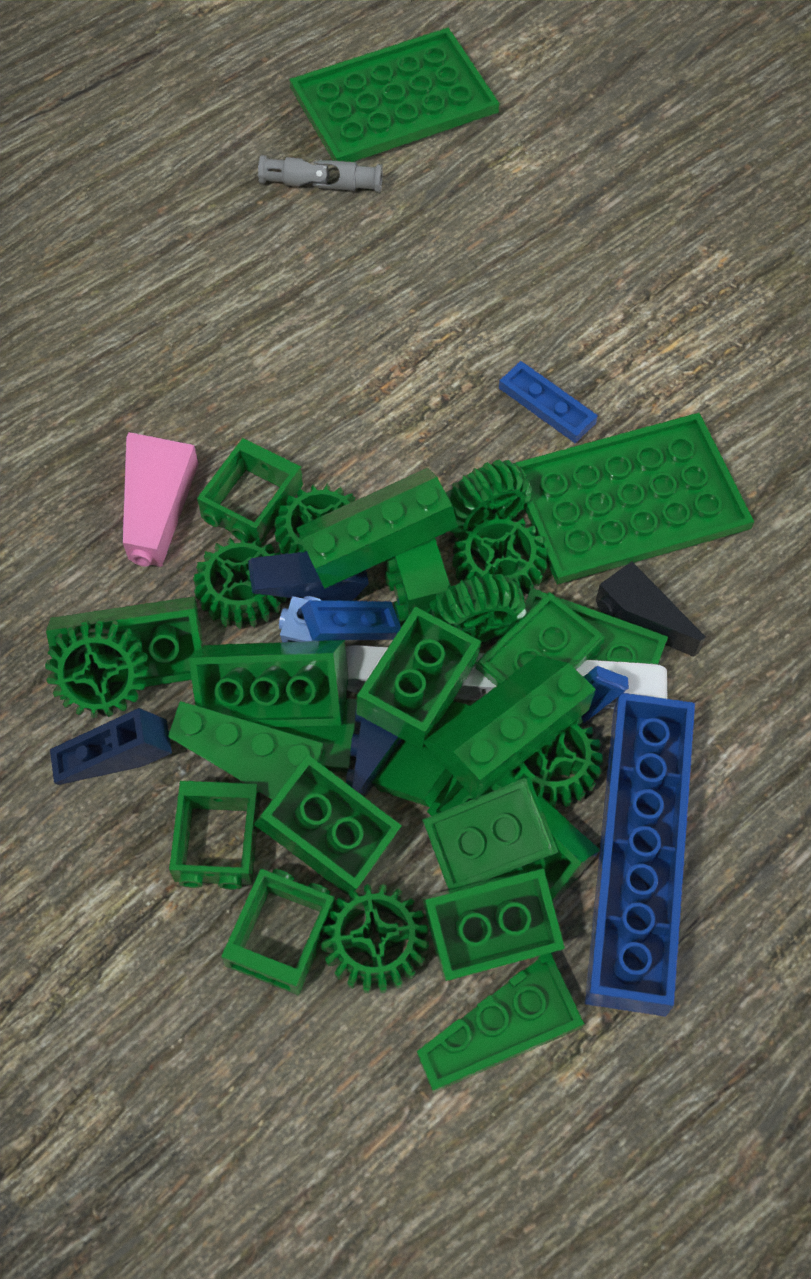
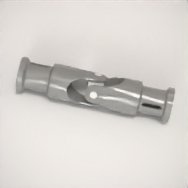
[258,155,383,193]

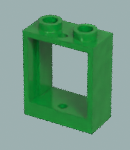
[197,438,303,543]
[169,781,261,890]
[221,869,336,996]

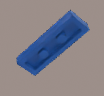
[499,361,598,443]
[301,600,401,641]

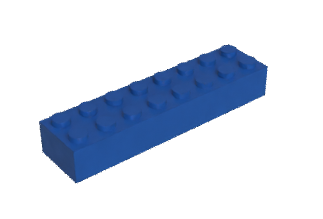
[585,693,695,1017]

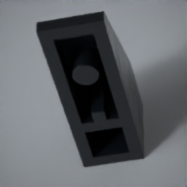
[596,561,706,657]

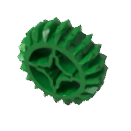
[446,459,533,538]
[275,484,355,554]
[452,512,548,595]
[193,536,288,629]
[426,574,526,644]
[45,618,149,719]
[513,717,603,808]
[321,884,429,993]

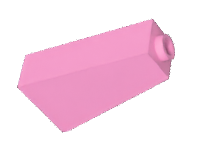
[123,432,198,567]

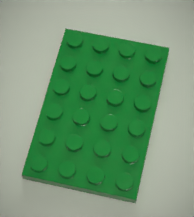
[289,27,500,162]
[515,412,754,585]

